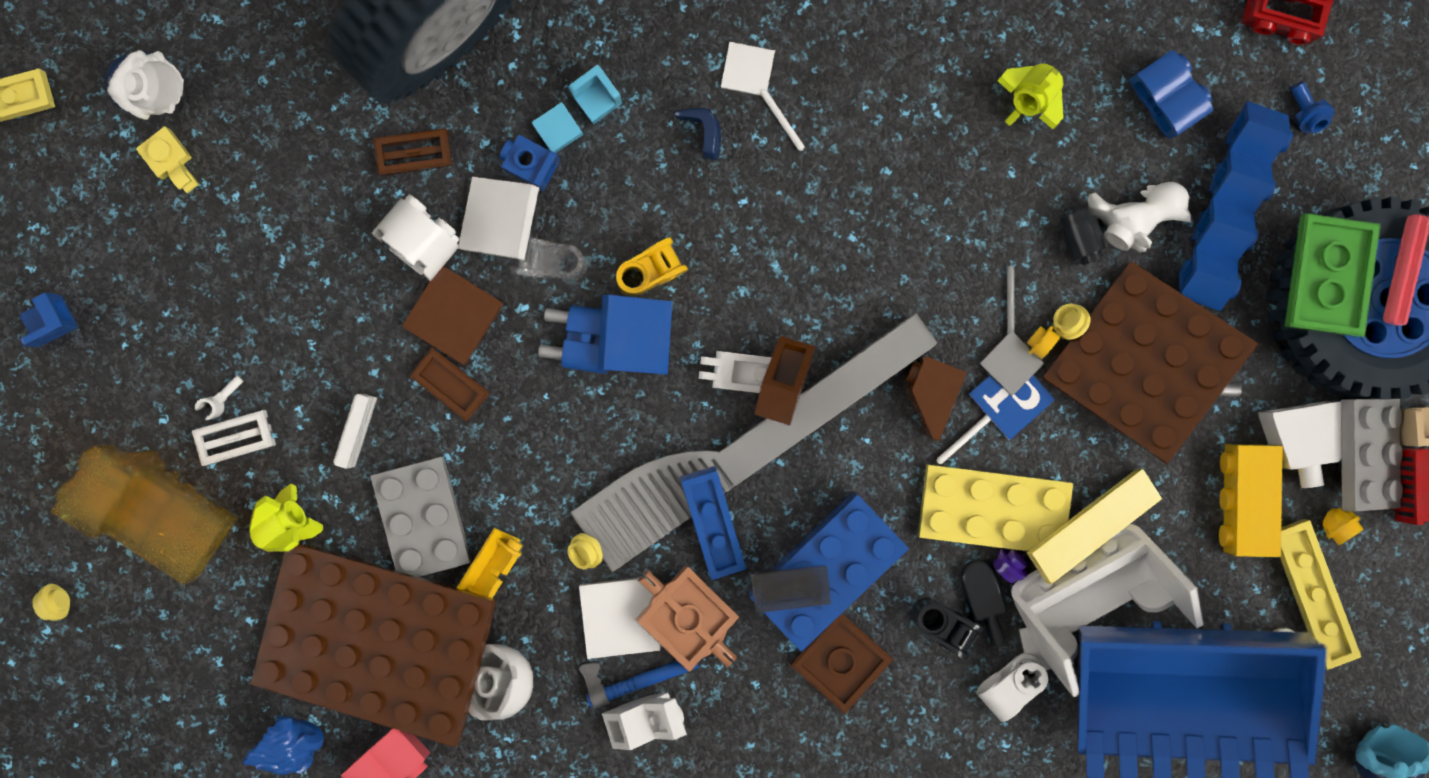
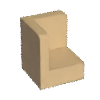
[1400,406,1429,447]

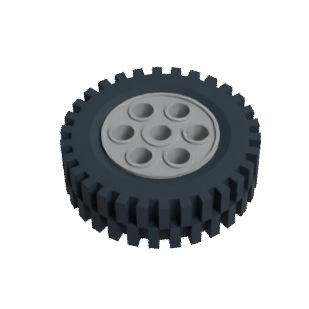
[328,0,512,104]

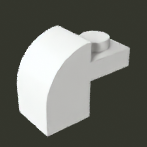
[602,693,686,750]

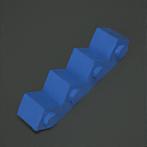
[1179,101,1293,311]

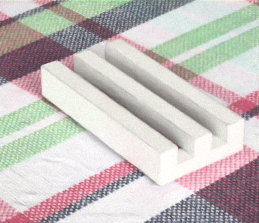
[333,394,377,469]
[192,410,276,466]

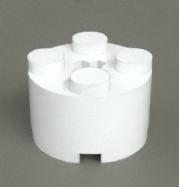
[372,195,460,281]

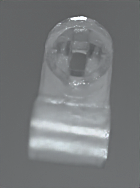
[514,238,588,281]

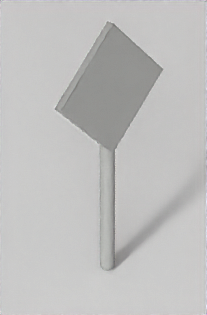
[979,266,1044,396]

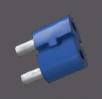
[539,305,608,374]

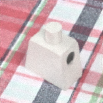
[1258,401,1342,488]

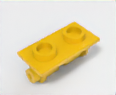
[457,528,523,598]

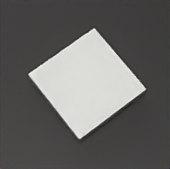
[458,177,539,260]
[579,577,661,659]

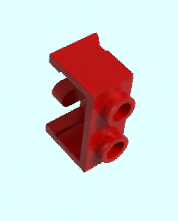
[1241,0,1334,45]

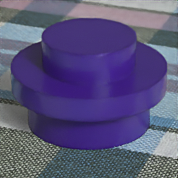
[993,548,1028,583]

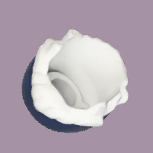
[104,50,184,120]

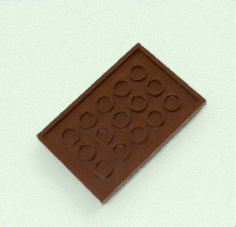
[250,543,497,747]

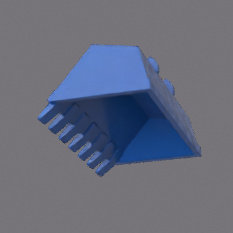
[1077,621,1327,778]

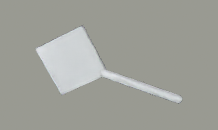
[721,42,804,151]

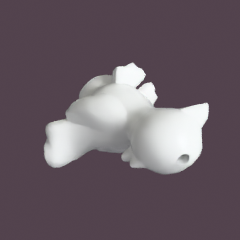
[1088,182,1191,253]

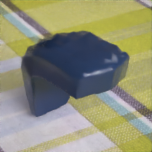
[674,108,722,161]

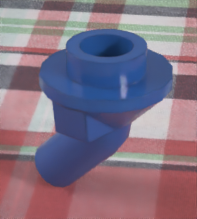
[1290,81,1335,133]

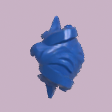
[243,715,324,775]

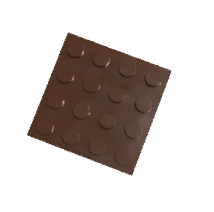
[1043,261,1258,465]

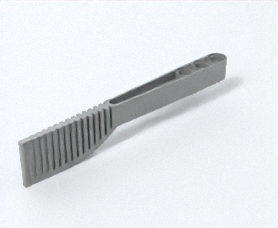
[570,313,937,572]

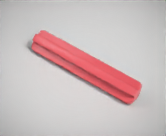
[1383,215,1429,326]

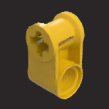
[616,237,688,297]

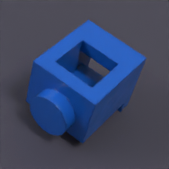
[499,134,560,192]

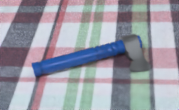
[579,661,699,709]

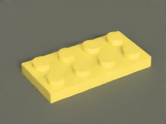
[917,464,1073,551]

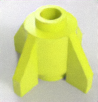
[997,64,1063,129]
[249,484,323,552]

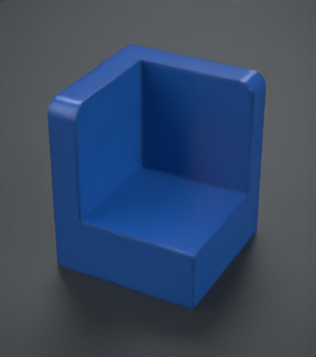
[20,292,78,347]

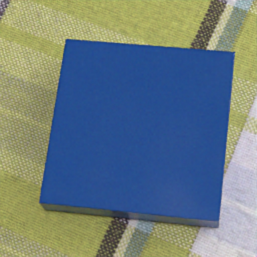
[597,295,672,374]

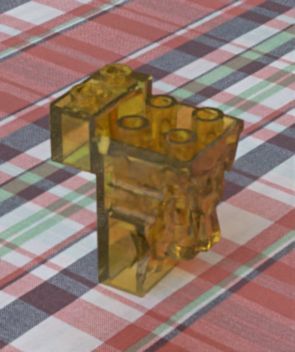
[51,445,238,585]

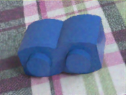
[1128,49,1214,139]

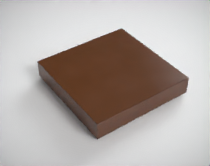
[402,266,504,365]
[790,613,894,714]

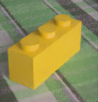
[1219,444,1283,557]

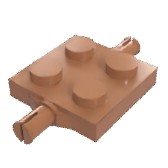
[635,566,739,672]

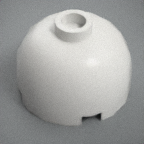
[469,644,533,720]

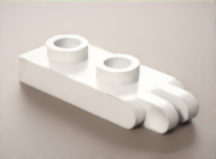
[698,351,772,393]

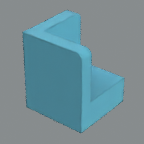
[568,65,622,125]

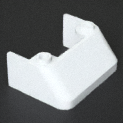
[1012,524,1203,697]

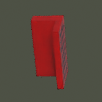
[1395,448,1429,525]

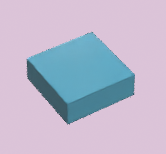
[532,102,583,153]

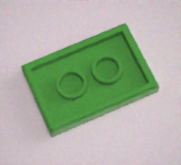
[1285,213,1381,337]

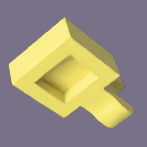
[136,126,199,193]

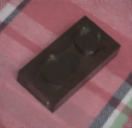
[750,564,831,613]

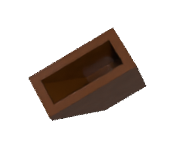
[754,336,815,425]
[905,356,967,441]

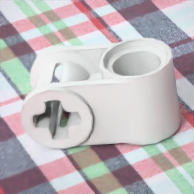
[976,653,1048,722]

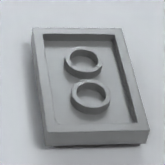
[1341,399,1403,512]
[370,456,472,577]

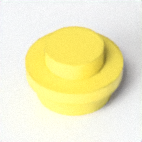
[1053,304,1091,340]
[568,533,603,570]
[33,584,70,621]

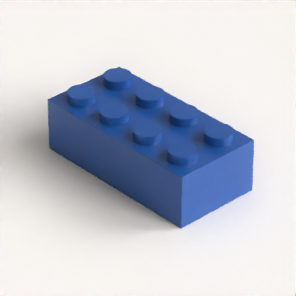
[748,492,909,652]

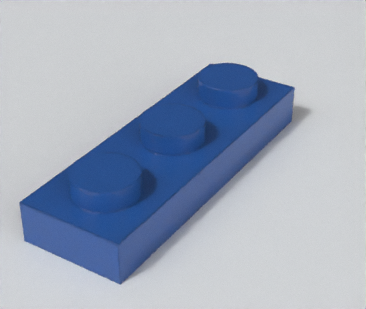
[680,466,746,580]

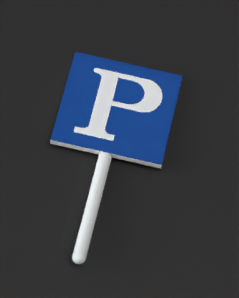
[937,375,1055,464]

